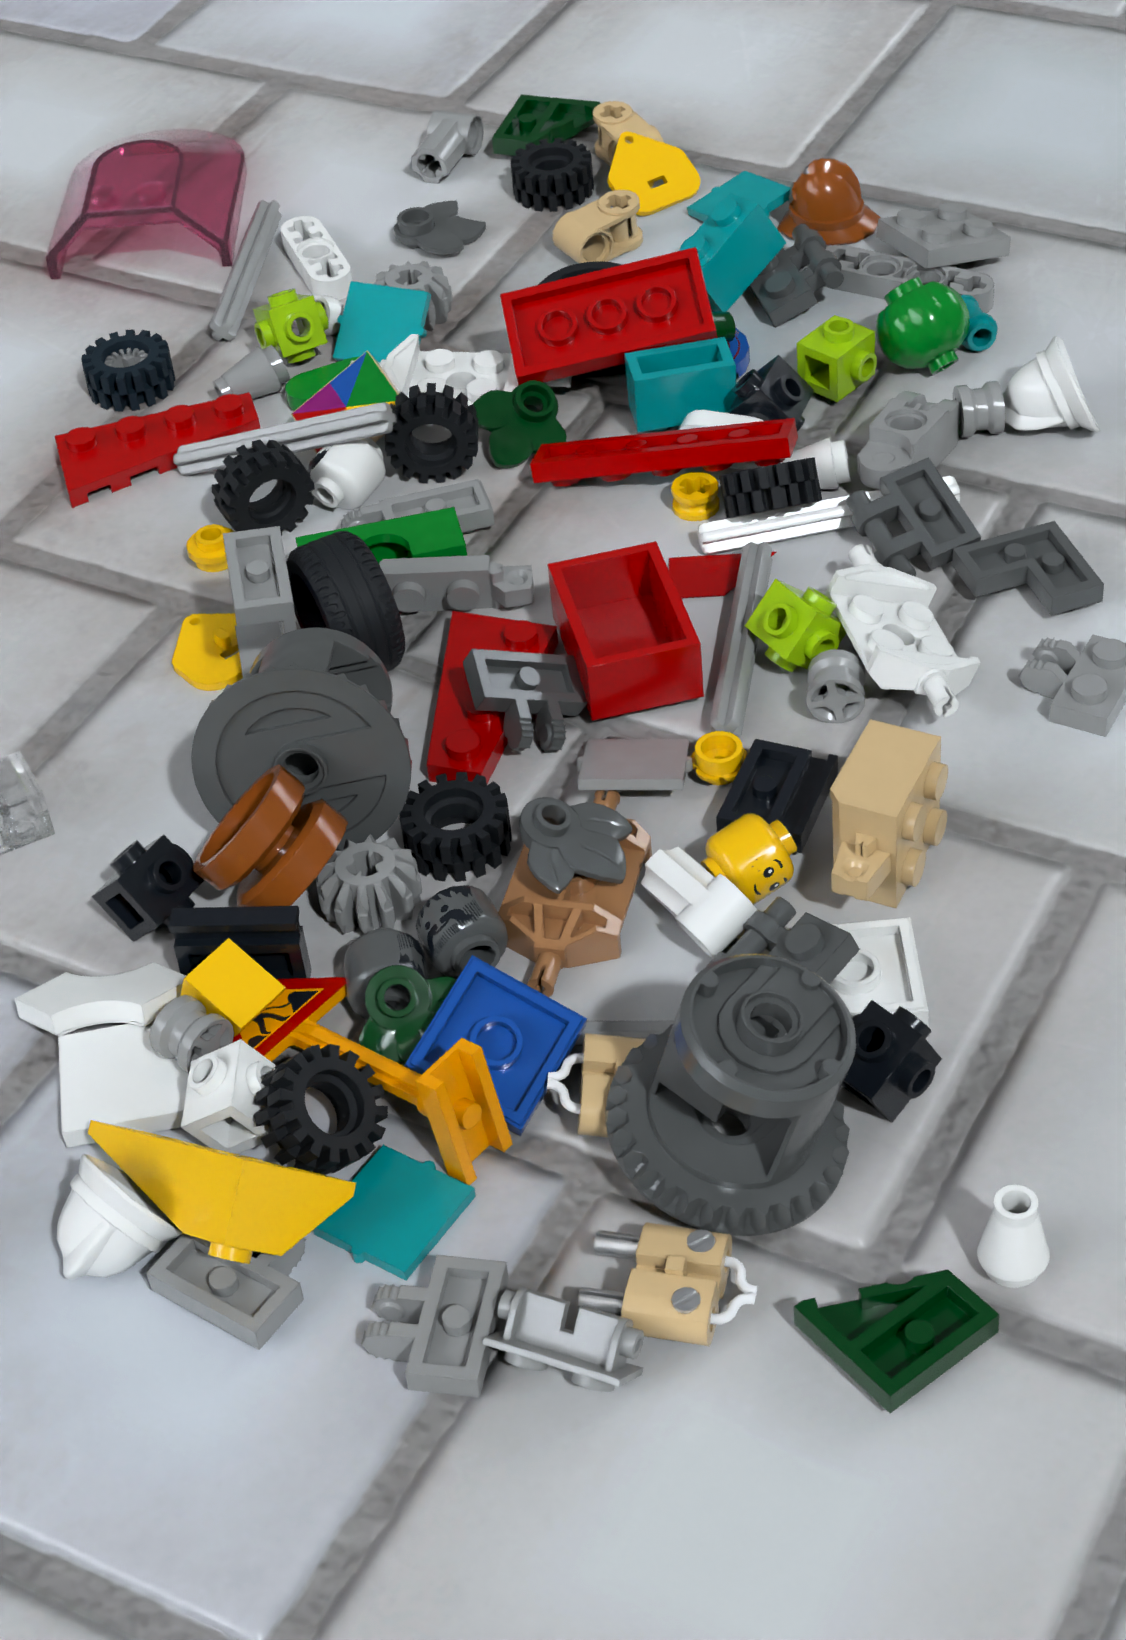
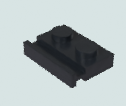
[716,739,838,853]
[168,906,312,979]

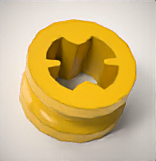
[671,472,720,521]

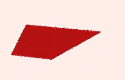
[669,552,776,598]

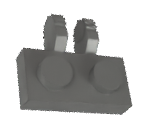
[463,649,587,752]

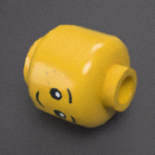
[701,813,797,905]

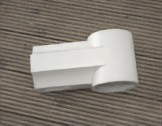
[641,846,757,958]

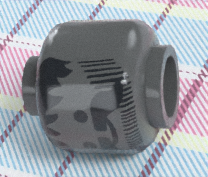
[416,885,509,979]
[343,928,429,1020]

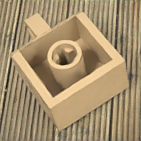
[830,719,948,908]

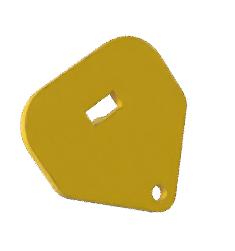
[607,131,700,216]
[172,613,243,691]

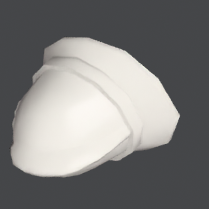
[1003,336,1100,433]
[57,1154,183,1280]

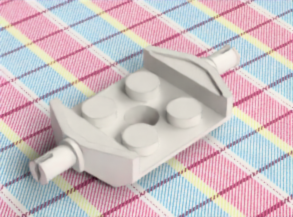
[350,334,572,407]
[825,544,981,717]

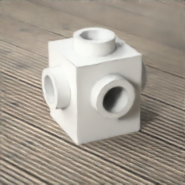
[181,1039,276,1154]

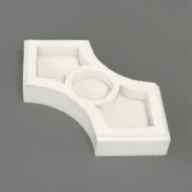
[15,962,186,1037]

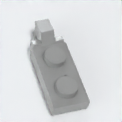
[379,555,534,613]

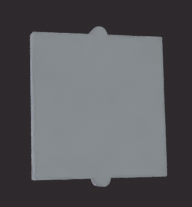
[577,739,693,790]

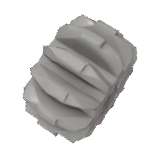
[373,261,453,331]
[316,834,422,934]

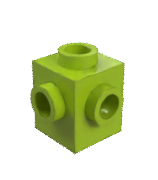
[253,288,329,363]
[797,315,877,402]
[745,578,846,672]

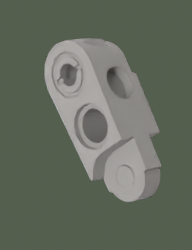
[857,391,959,489]

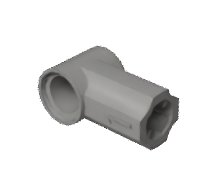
[411,110,484,184]

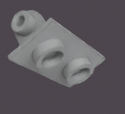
[483,1287,644,1392]

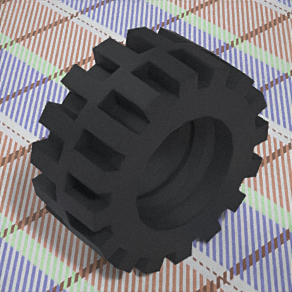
[212,440,315,536]

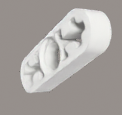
[281,216,353,300]

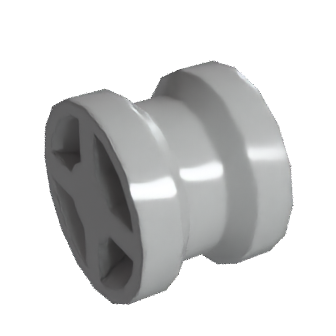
[953,381,1005,438]
[807,649,865,723]
[150,995,234,1074]

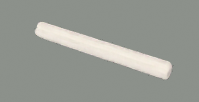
[698,476,960,555]

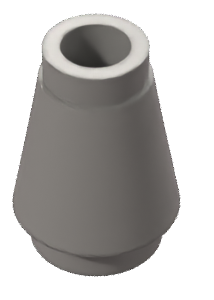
[213,345,290,399]

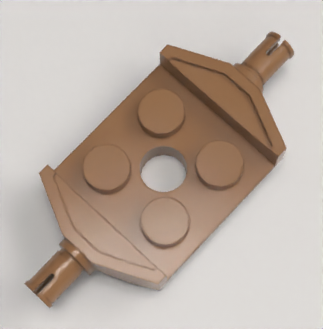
[498,790,652,997]

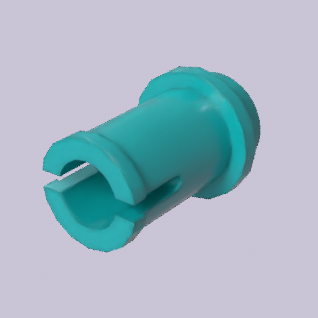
[961,295,998,351]

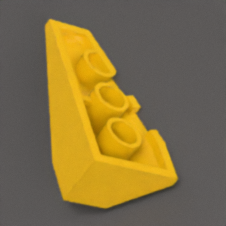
[88,1120,356,1264]

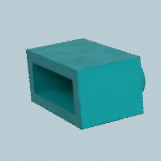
[679,193,787,312]
[625,337,737,432]

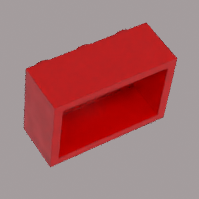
[547,541,704,721]

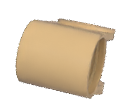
[593,101,664,167]
[552,190,643,263]

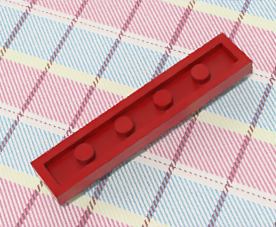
[530,418,798,487]

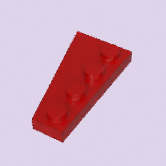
[54,392,261,508]
[427,611,559,784]

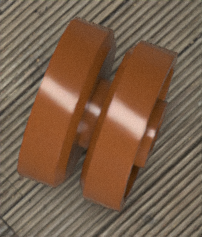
[193,764,348,907]

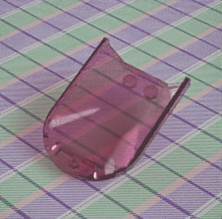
[45,129,247,279]

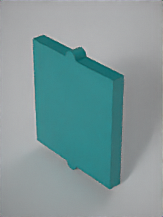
[686,170,791,222]
[333,281,431,362]
[313,1145,476,1281]

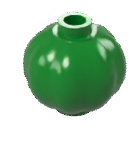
[875,277,970,375]

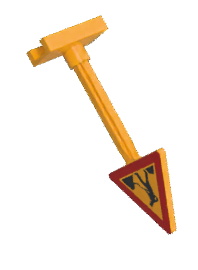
[232,977,513,1185]

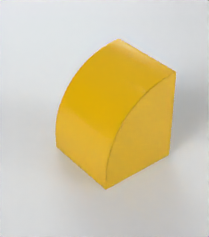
[180,938,286,1037]

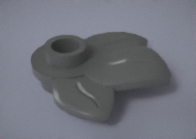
[394,200,486,254]
[519,797,633,894]

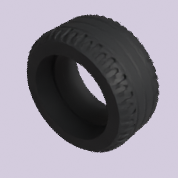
[286,531,405,672]

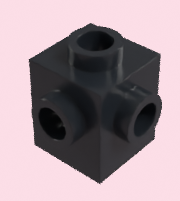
[727,355,814,432]
[92,834,205,942]
[842,1000,942,1123]

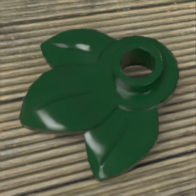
[473,380,567,468]
[359,965,457,1064]

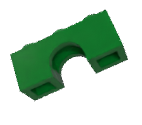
[295,507,467,563]

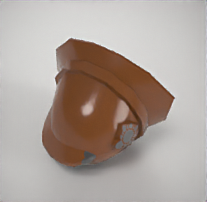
[777,158,881,245]

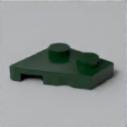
[492,95,600,157]
[794,1269,1000,1413]

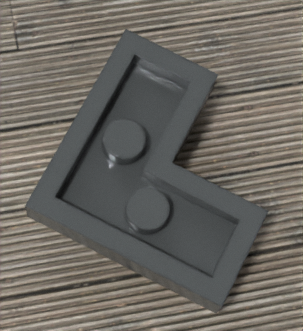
[952,521,1104,616]

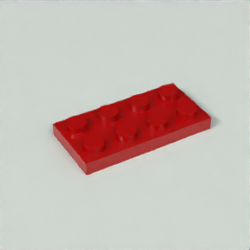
[500,247,717,385]

